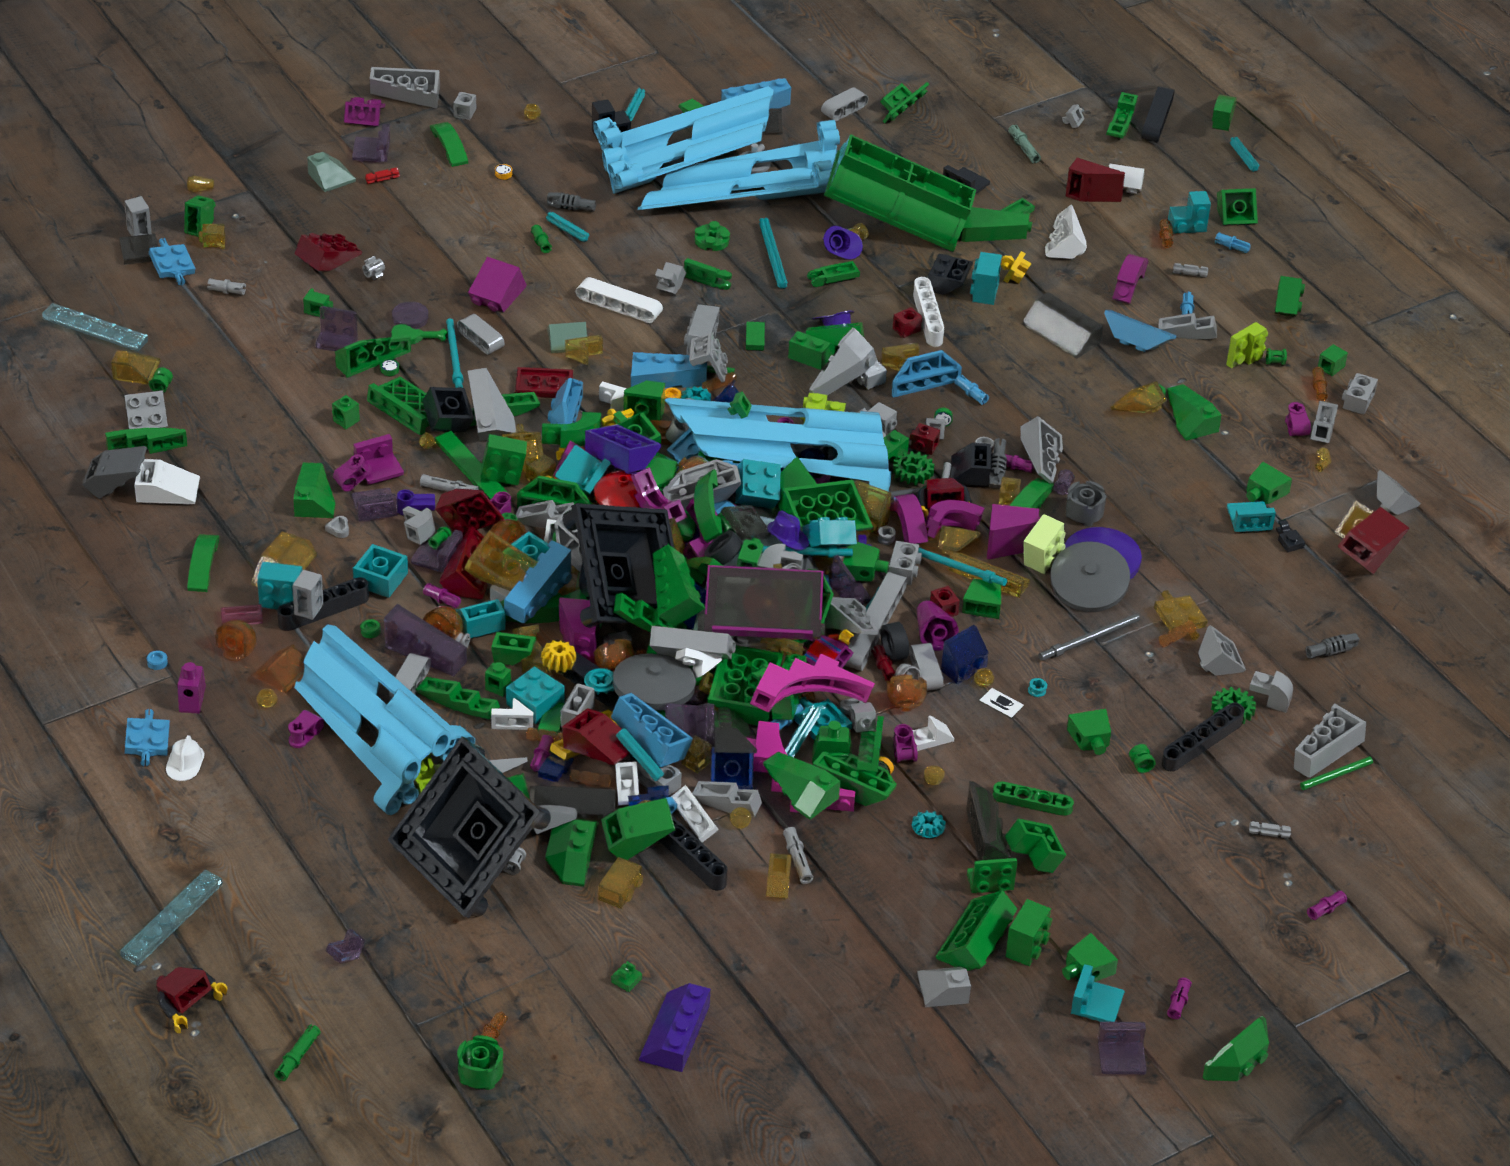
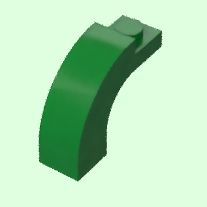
[542,412,601,448]

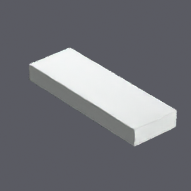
[671,785,719,843]

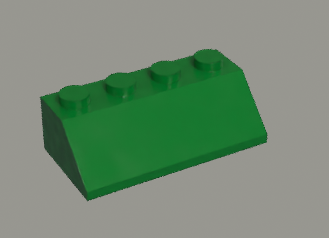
[935,890,1017,971]

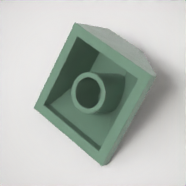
[307,152,356,192]

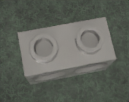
[124,196,152,241]
[1342,373,1378,415]
[889,541,922,585]
[293,570,323,620]
[637,761,682,799]

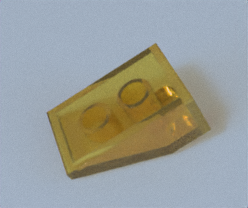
[464,530,538,591]

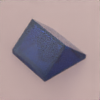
[711,747,754,790]

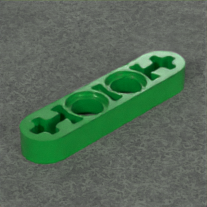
[992,781,1074,816]

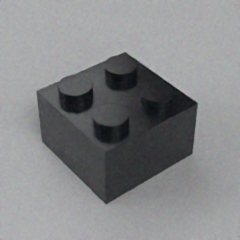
[422,387,474,432]

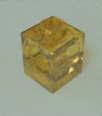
[998,477,1021,506]
[681,735,711,773]

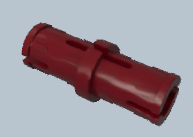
[871,645,896,682]

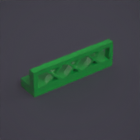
[857,716,884,772]

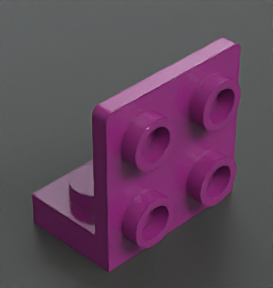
[344,97,386,126]
[353,434,404,484]

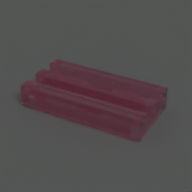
[221,604,263,626]

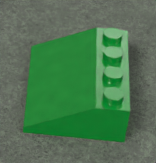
[777,480,873,532]
[708,645,783,726]

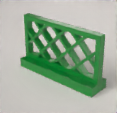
[367,377,430,435]

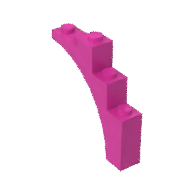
[750,654,875,712]
[753,721,855,813]

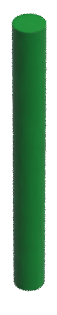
[1300,756,1373,791]

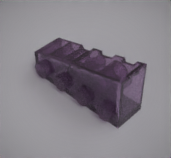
[384,604,467,676]

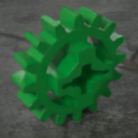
[893,451,934,485]
[1211,687,1256,724]

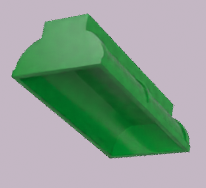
[824,134,976,252]

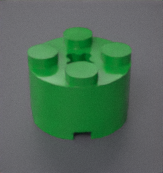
[457,1035,503,1090]

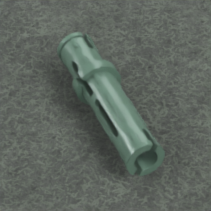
[1008,124,1041,164]

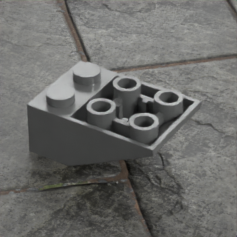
[82,446,147,499]

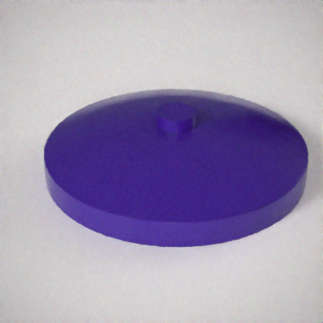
[1065,527,1142,579]

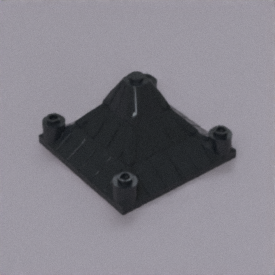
[562,503,689,628]
[387,736,551,918]

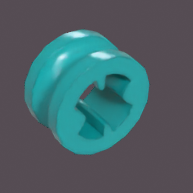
[1028,678,1047,697]

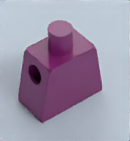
[178,662,206,714]

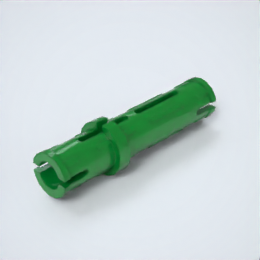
[274,1024,321,1081]

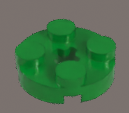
[695,221,730,251]

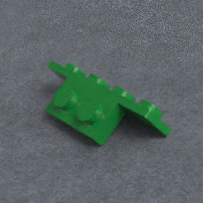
[880,82,929,123]

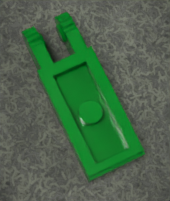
[684,258,732,289]
[807,261,860,287]

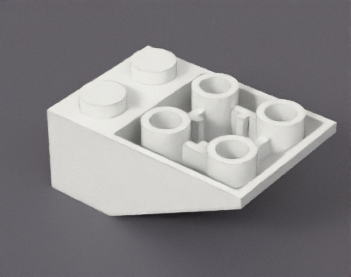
[135,459,200,504]

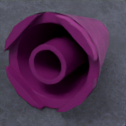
[917,601,959,651]

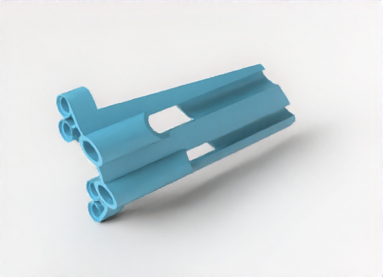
[593,86,774,194]
[637,120,840,210]
[665,398,891,503]
[294,624,475,815]

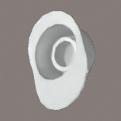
[166,735,205,781]

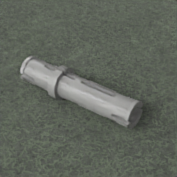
[420,474,479,492]
[783,827,813,884]

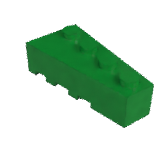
[653,544,705,627]

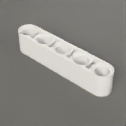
[575,277,663,323]
[913,277,944,347]

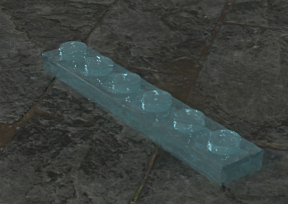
[42,303,148,351]
[120,869,223,966]

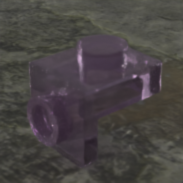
[326,929,365,963]

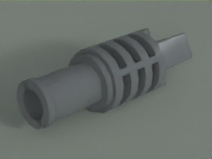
[547,192,596,212]
[989,438,1007,489]
[1305,633,1360,659]

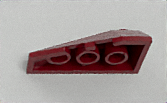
[439,526,488,599]

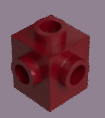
[909,423,940,455]

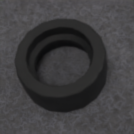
[704,530,743,565]
[880,622,909,662]

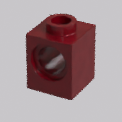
[892,307,922,338]
[930,586,960,617]

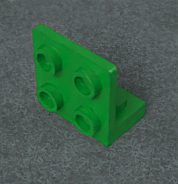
[967,858,1017,893]

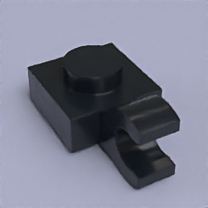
[1276,519,1305,553]

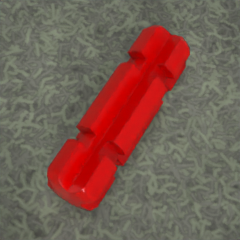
[365,167,400,184]

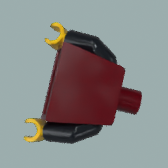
[917,478,972,521]
[156,967,227,1034]

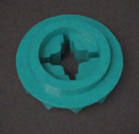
[681,386,711,401]
[584,668,614,695]
[912,810,946,838]

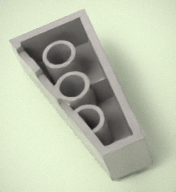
[684,305,720,365]
[1294,704,1366,778]

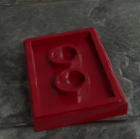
[515,367,573,398]

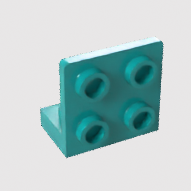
[555,445,611,497]
[1227,501,1276,532]
[1071,964,1124,1025]

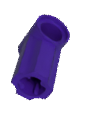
[396,489,435,515]

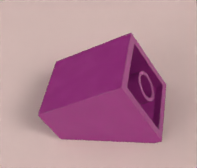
[468,256,527,312]
[987,504,1041,559]
[559,597,600,664]

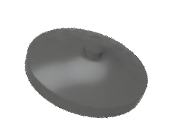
[1051,542,1130,612]
[613,653,696,710]

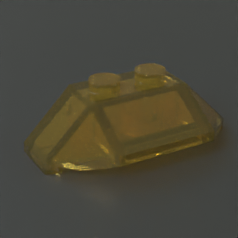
[251,531,317,587]

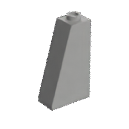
[650,626,735,659]

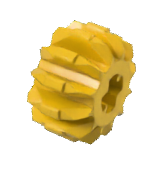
[541,640,576,673]

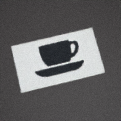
[980,688,1024,718]

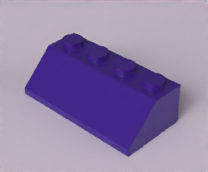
[585,425,661,474]
[639,983,711,1072]

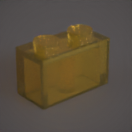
[598,857,643,909]

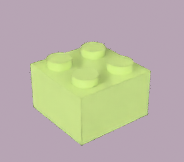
[1024,514,1066,574]

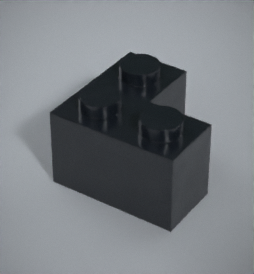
[592,99,631,142]

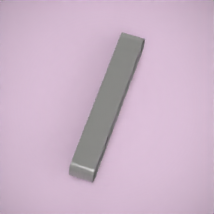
[844,572,908,671]

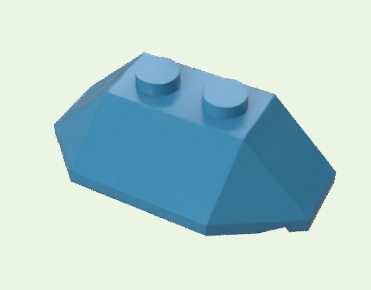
[1104,310,1177,352]
[891,350,962,398]
[548,378,583,424]

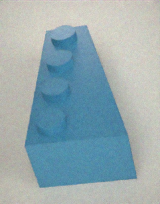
[721,78,791,111]
[631,352,707,389]
[504,540,572,624]
[611,693,693,768]

